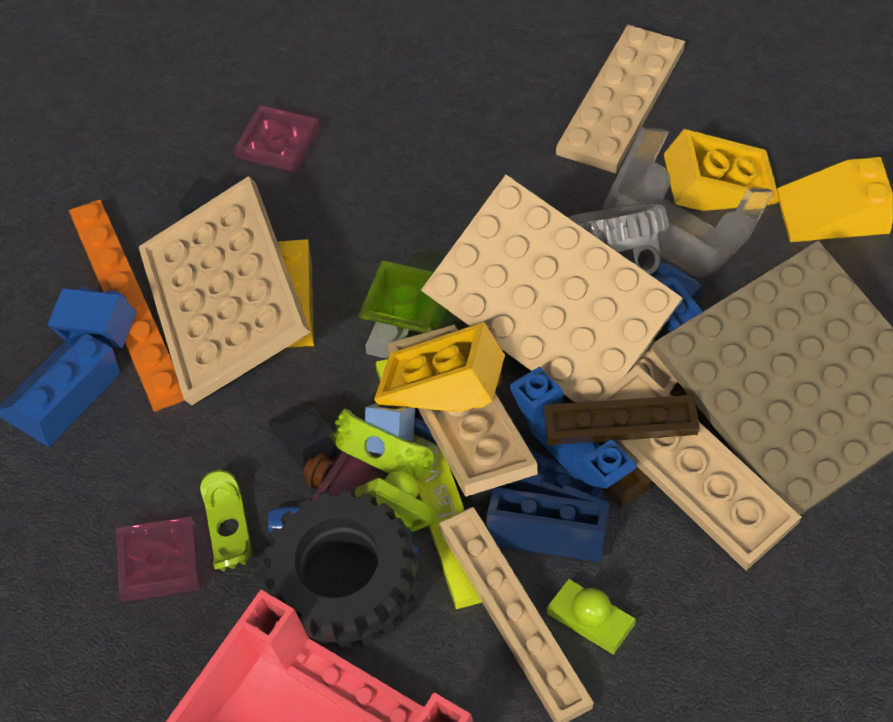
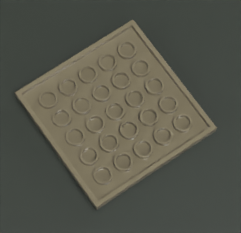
[651,241,893,516]

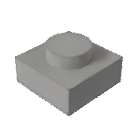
[365,319,411,359]

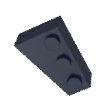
[487,473,609,562]

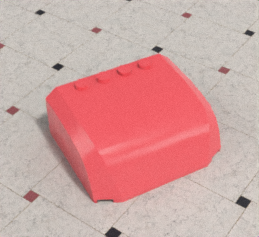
[166,590,473,722]

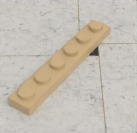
[439,507,594,722]

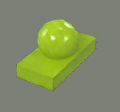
[355,470,439,532]
[547,579,636,655]

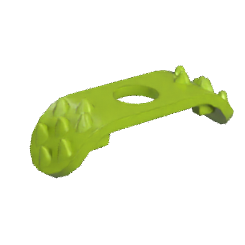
[334,409,434,480]
[200,469,253,571]

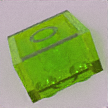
[359,260,447,333]

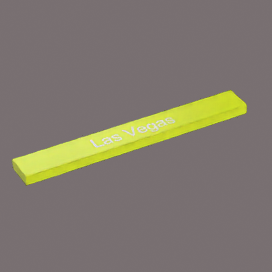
[376,359,482,609]

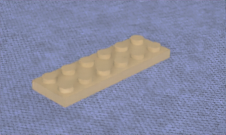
[556,25,685,173]
[387,325,538,497]
[593,366,802,570]

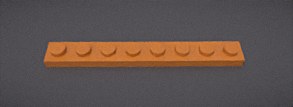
[69,200,185,412]

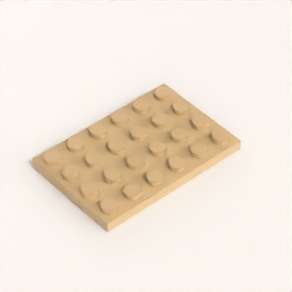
[421,175,683,403]
[139,176,311,405]

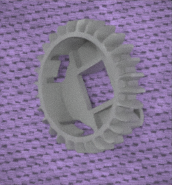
[566,204,669,275]

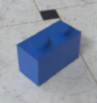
[48,287,137,348]

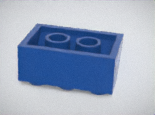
[0,333,120,447]

